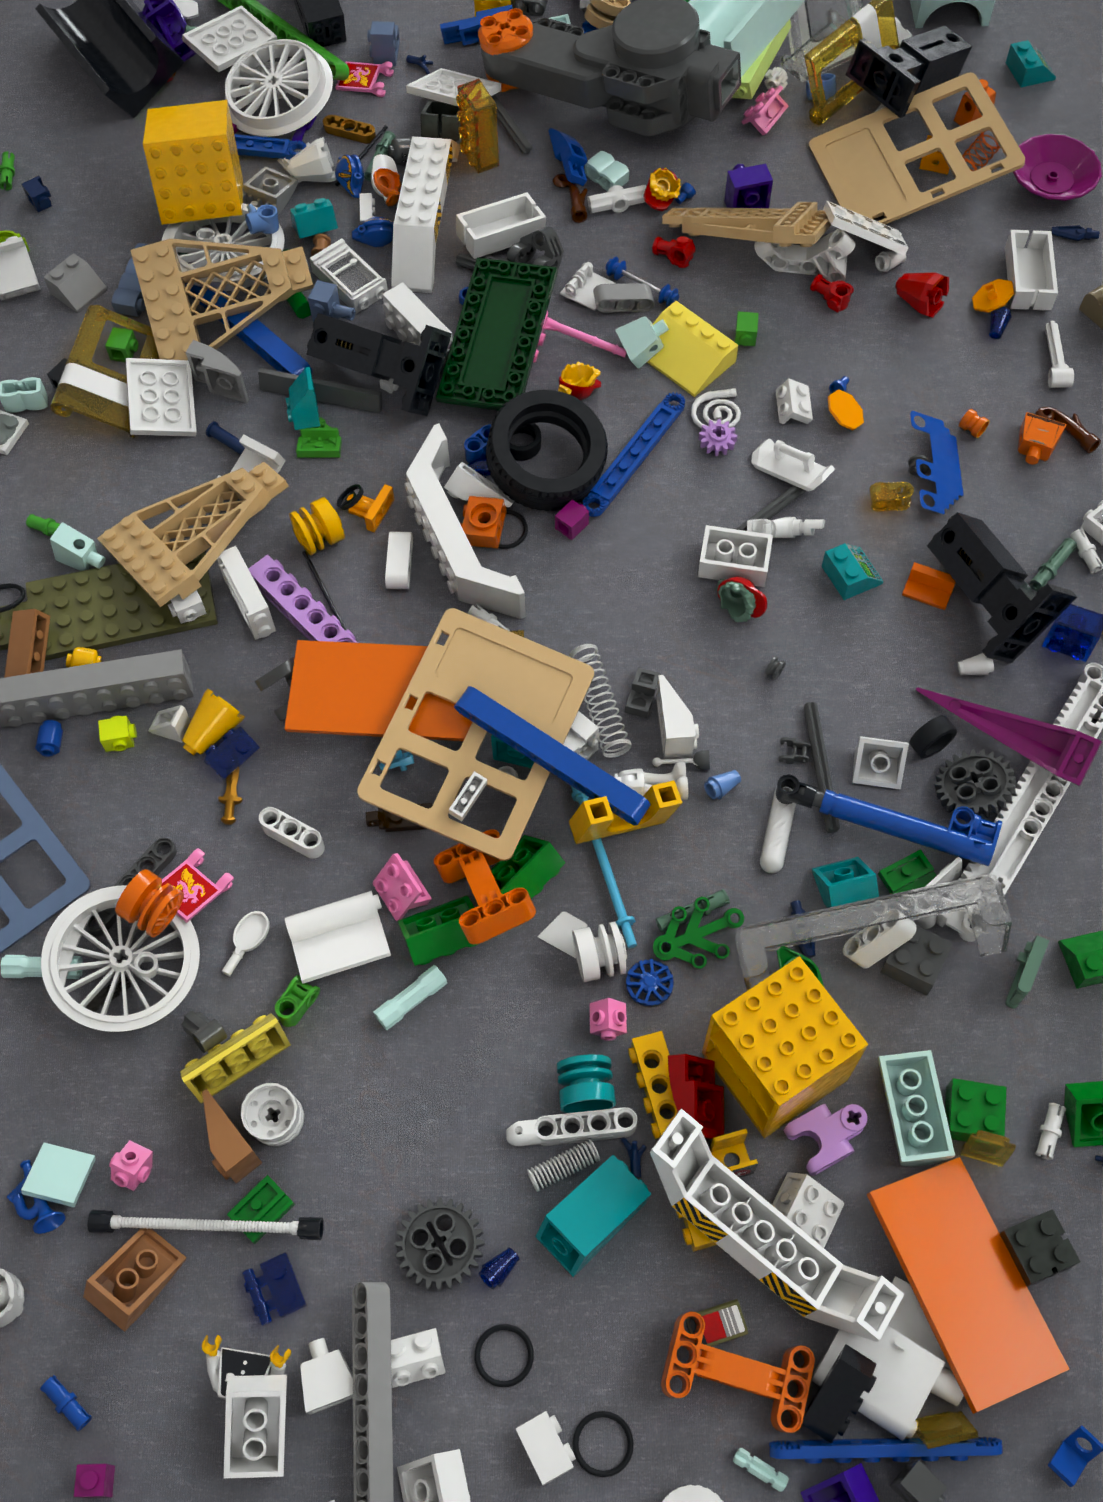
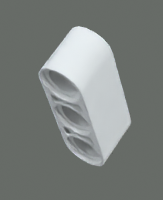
[385,532,413,589]
[259,807,325,859]
[843,909,917,969]

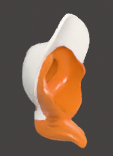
[371,154,401,207]

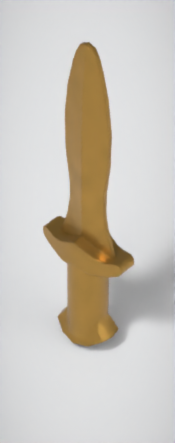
[218,753,242,825]

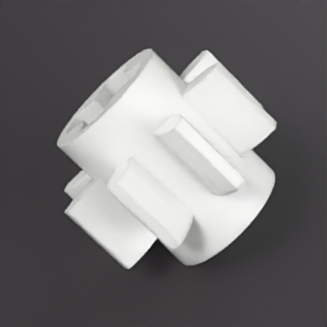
[764,67,788,90]

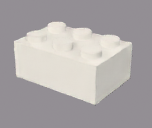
[698,525,773,587]
[224,1375,287,1479]

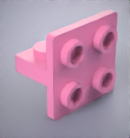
[741,85,789,136]
[373,853,432,921]

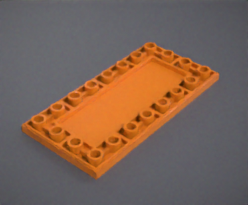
[284,640,472,741]
[867,1157,1070,1414]

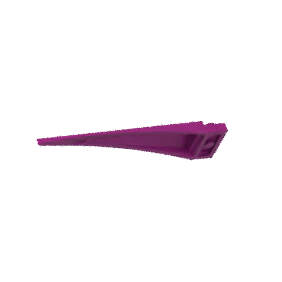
[916,687,1102,786]

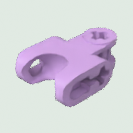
[783,1104,867,1176]

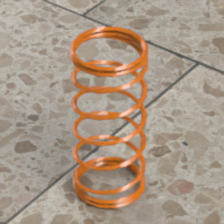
[962,130,1001,171]

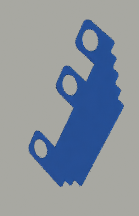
[910,411,964,514]

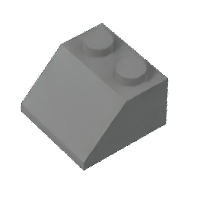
[44,253,108,313]

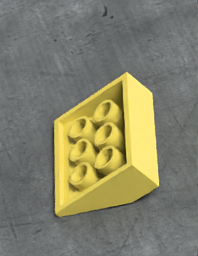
[647,301,738,397]
[180,1013,291,1103]

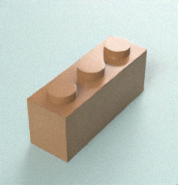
[4,609,50,678]

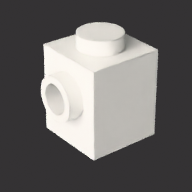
[168,590,206,624]

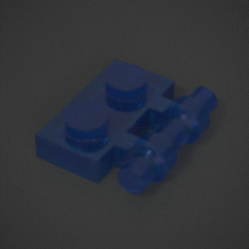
[242,1252,307,1326]

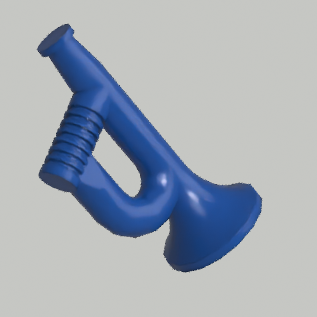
[7,1160,66,1234]

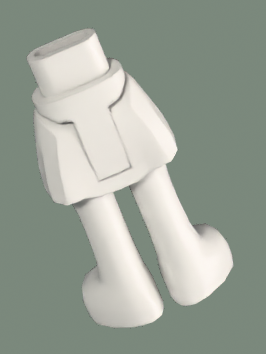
[614,761,688,800]

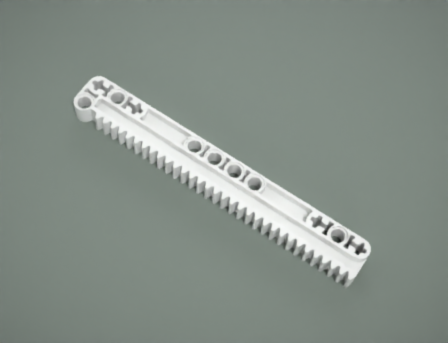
[936,663,1103,942]

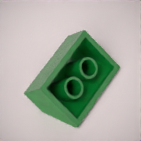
[491,835,565,899]
[398,895,478,966]
[1058,930,1103,989]
[1064,1081,1103,1147]

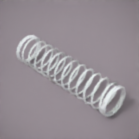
[569,644,632,758]

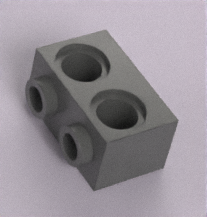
[890,1460,947,1502]

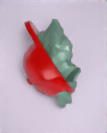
[715,577,767,622]

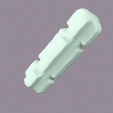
[733,1448,789,1492]

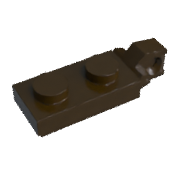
[366,803,433,832]

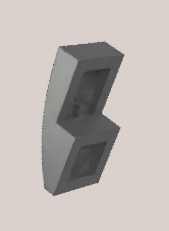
[624,667,661,718]

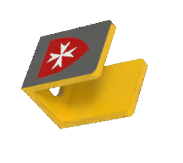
[710,1129,758,1178]

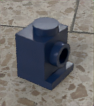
[22,176,52,212]

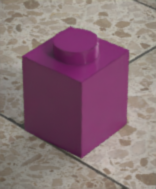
[555,499,589,540]
[74,1464,115,1498]

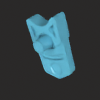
[379,750,415,771]

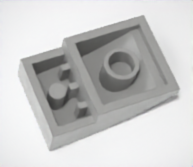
[243,166,298,215]
[186,340,249,403]

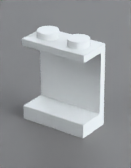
[0,236,41,301]
[217,434,286,478]

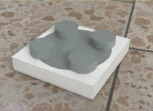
[0,410,29,455]

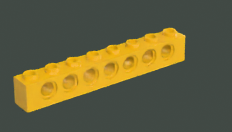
[628,1031,717,1252]

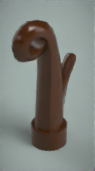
[553,174,588,223]
[1035,407,1101,453]

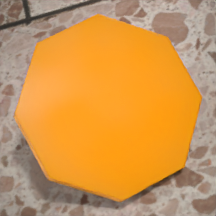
[972,279,1015,313]
[828,389,864,431]

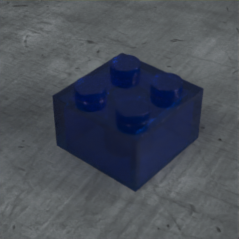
[1042,604,1103,662]

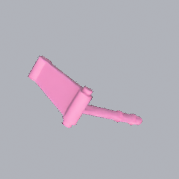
[528,310,627,379]

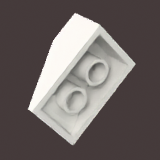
[656,675,699,759]

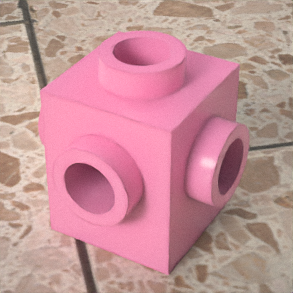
[590,998,627,1041]
[109,1140,153,1191]

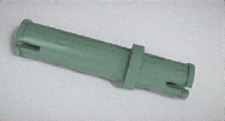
[364,131,396,182]
[1029,538,1077,591]
[656,889,730,933]

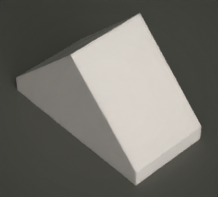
[148,705,191,743]

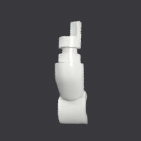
[747,517,825,538]

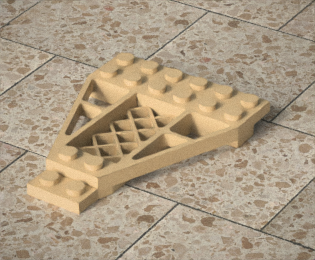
[662,202,831,247]
[130,239,314,360]
[97,462,289,607]

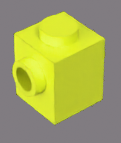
[98,716,137,752]

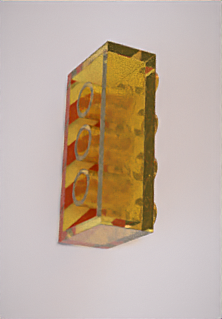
[456,79,499,174]

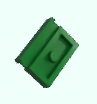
[878,849,937,904]
[227,1175,295,1244]

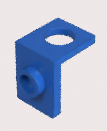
[1048,1425,1103,1487]

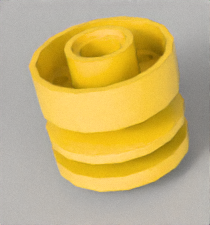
[289,497,345,555]

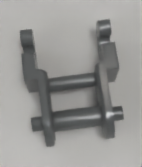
[779,737,811,764]

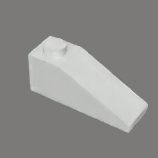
[444,462,514,507]

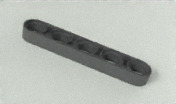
[85,838,177,936]

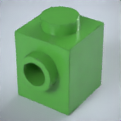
[735,311,759,346]
[105,327,138,362]

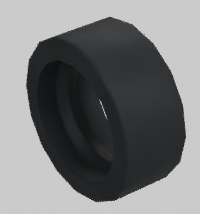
[510,423,541,461]
[909,715,957,758]

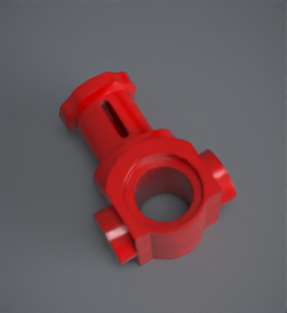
[652,236,696,268]
[810,274,854,313]

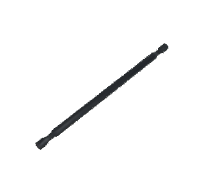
[335,125,388,187]
[302,551,347,631]

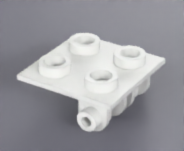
[560,262,616,311]

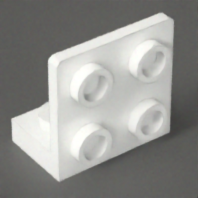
[772,1172,844,1248]

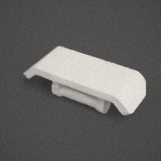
[751,439,835,491]

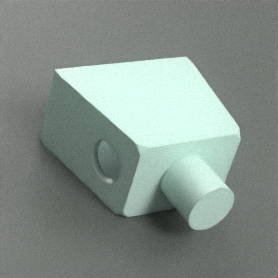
[616,316,669,369]
[50,522,106,571]

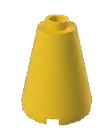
[182,689,245,756]

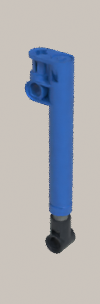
[776,774,1002,867]

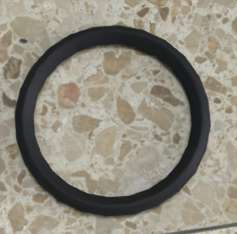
[484,509,528,549]
[0,583,26,613]
[474,1324,534,1387]
[573,1411,634,1477]

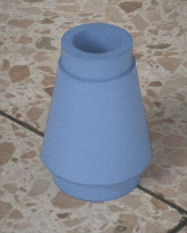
[704,770,741,799]

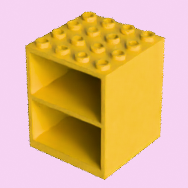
[143,100,243,225]
[702,956,868,1139]

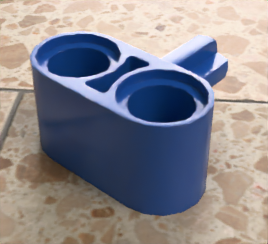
[464,424,491,465]

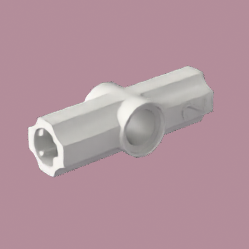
[587,185,647,214]

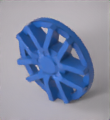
[626,959,674,1006]

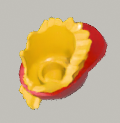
[643,167,681,211]
[558,362,601,400]

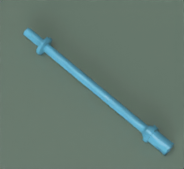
[571,786,637,948]

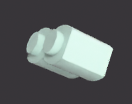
[585,151,629,191]
[0,377,48,413]

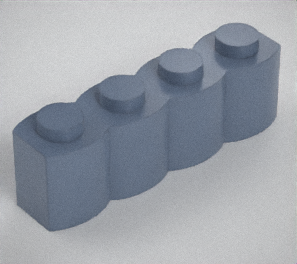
[111,243,149,317]

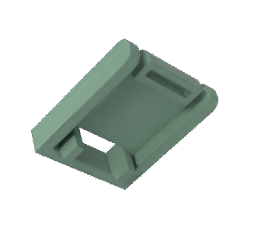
[1005,935,1049,1009]

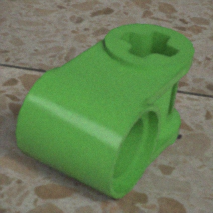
[275,975,320,1027]

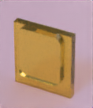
[960,1130,1016,1167]
[915,1411,978,1449]

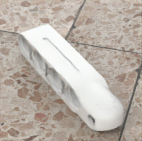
[506,1107,637,1146]

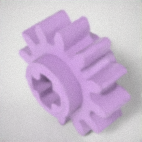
[698,419,737,456]

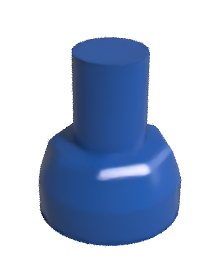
[675,182,696,204]
[829,376,849,394]

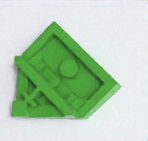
[296,417,342,458]

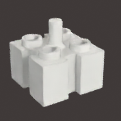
[563,711,599,760]

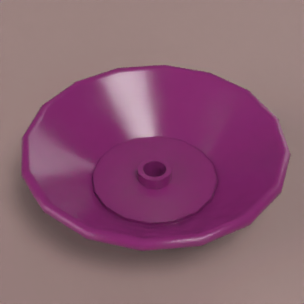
[1013,134,1102,201]

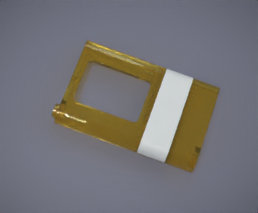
[804,0,899,125]
[50,305,160,438]

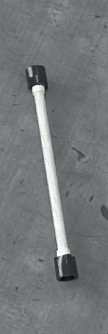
[88,1210,324,1240]

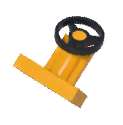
[337,484,394,533]

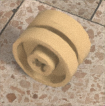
[584,0,631,29]

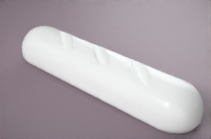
[760,787,796,873]

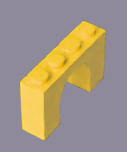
[569,780,682,844]

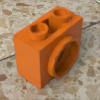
[460,496,507,549]

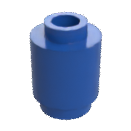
[35,720,63,757]

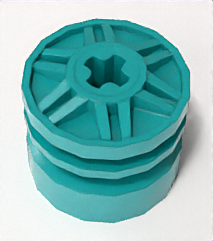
[556,1054,616,1113]

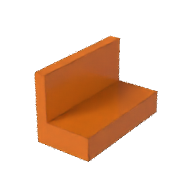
[902,562,956,610]

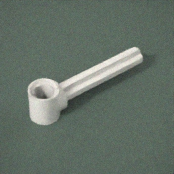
[1045,321,1074,388]

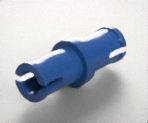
[40,1375,92,1431]

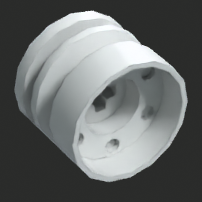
[572,921,627,982]
[241,1083,304,1146]

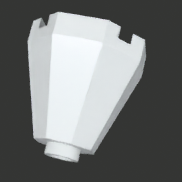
[287,137,337,182]

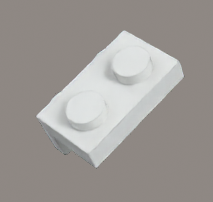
[776,378,813,424]
[391,1328,445,1388]

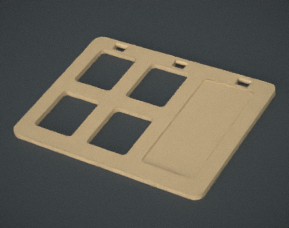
[809,72,1025,225]
[357,608,594,861]

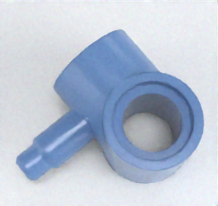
[806,73,837,101]
[245,204,279,234]

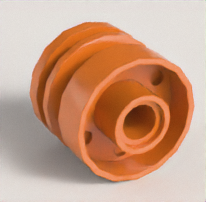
[115,869,184,937]

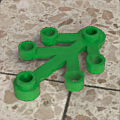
[652,897,744,969]

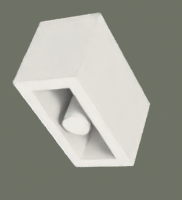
[516,1411,576,1486]

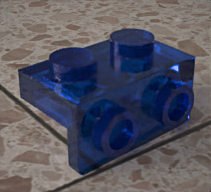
[204,726,260,780]

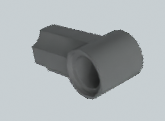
[181,1011,227,1053]

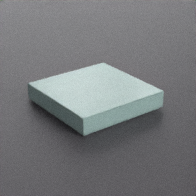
[21,1143,95,1207]

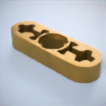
[323,115,376,144]

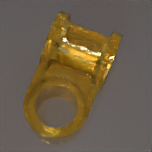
[869,482,914,512]

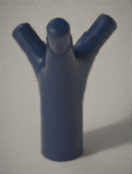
[406,55,433,75]
[621,1137,647,1178]

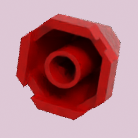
[895,273,949,318]

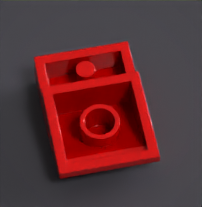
[668,1054,724,1140]

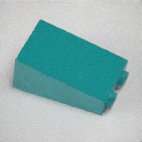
[535,1155,651,1277]

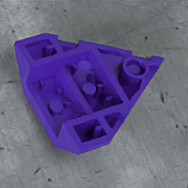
[142,0,197,62]

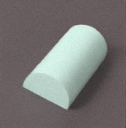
[878,1050,955,1167]

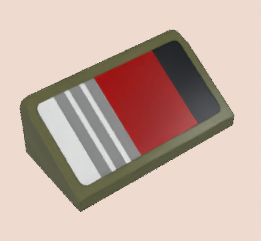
[685,1299,748,1346]

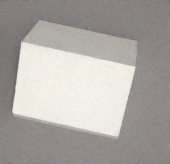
[852,736,909,789]

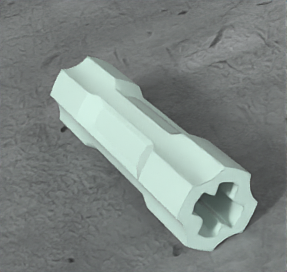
[0,955,83,979]
[373,965,447,1030]

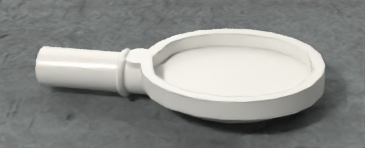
[221,911,270,977]

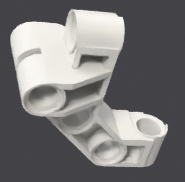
[754,229,856,283]

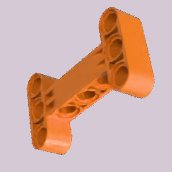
[434,829,536,945]
[661,1311,815,1433]

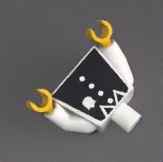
[201,1335,291,1400]

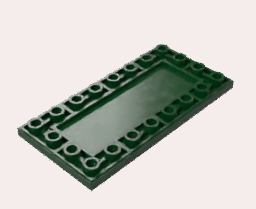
[436,258,558,411]

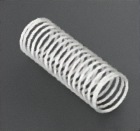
[527,1139,600,1192]

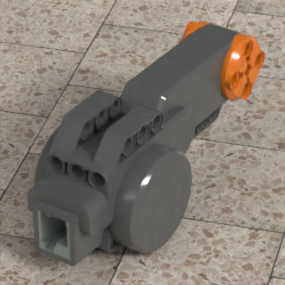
[478,0,741,136]

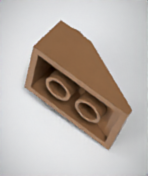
[202,1089,262,1183]
[83,1228,187,1332]

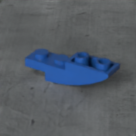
[440,5,513,46]
[548,128,588,186]

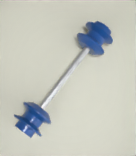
[605,257,679,307]

